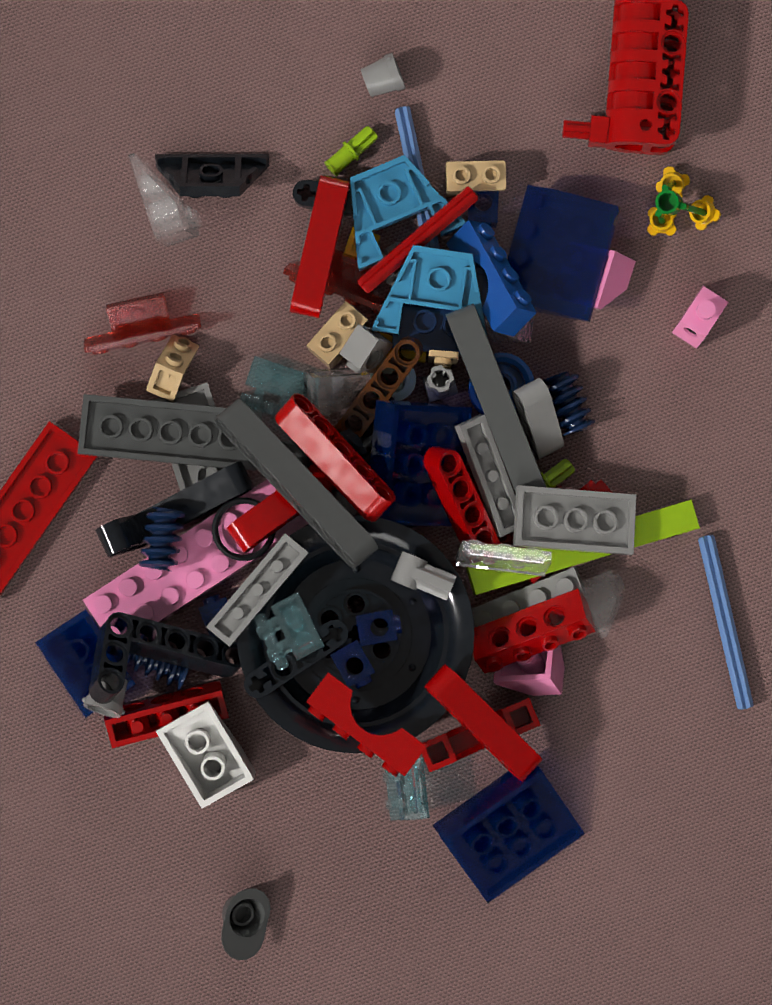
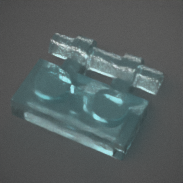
[240,356,311,419]
[254,592,325,670]
[382,758,430,821]

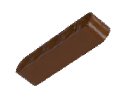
[334,336,423,438]

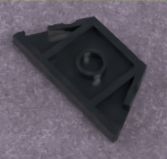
[155,154,269,198]

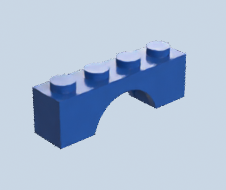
[446,219,536,337]

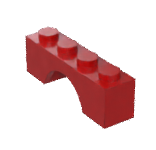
[306,672,427,777]
[422,697,541,772]

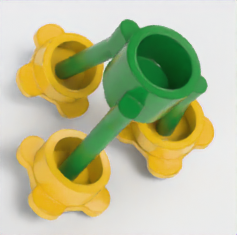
[647,166,721,236]

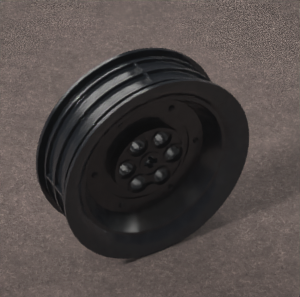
[237,515,475,753]

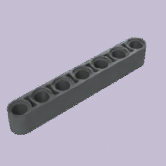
[445,303,546,492]
[214,399,378,569]

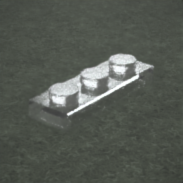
[456,540,552,576]

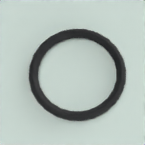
[212,498,276,561]

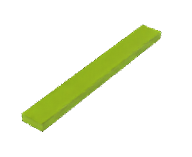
[466,500,700,595]

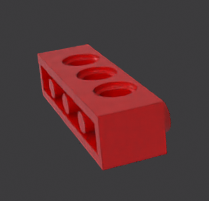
[473,588,596,673]
[104,680,229,749]

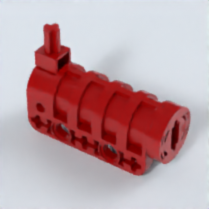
[562,0,689,155]

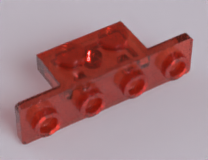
[283,249,386,315]
[84,292,202,355]

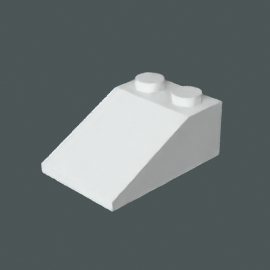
[156,701,256,808]

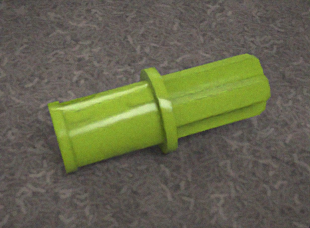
[324,126,378,177]
[541,459,575,488]

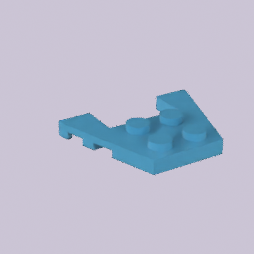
[350,155,466,271]
[372,245,487,335]

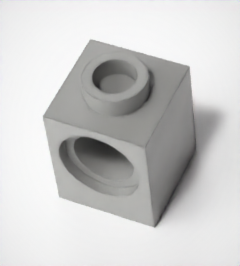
[339,324,393,374]

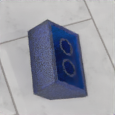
[35,609,136,720]

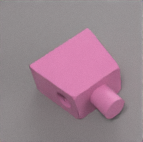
[672,286,729,349]

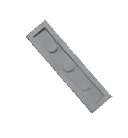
[455,414,516,537]
[206,533,309,647]
[472,567,587,628]

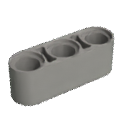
[512,378,564,460]

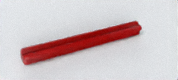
[357,186,478,293]

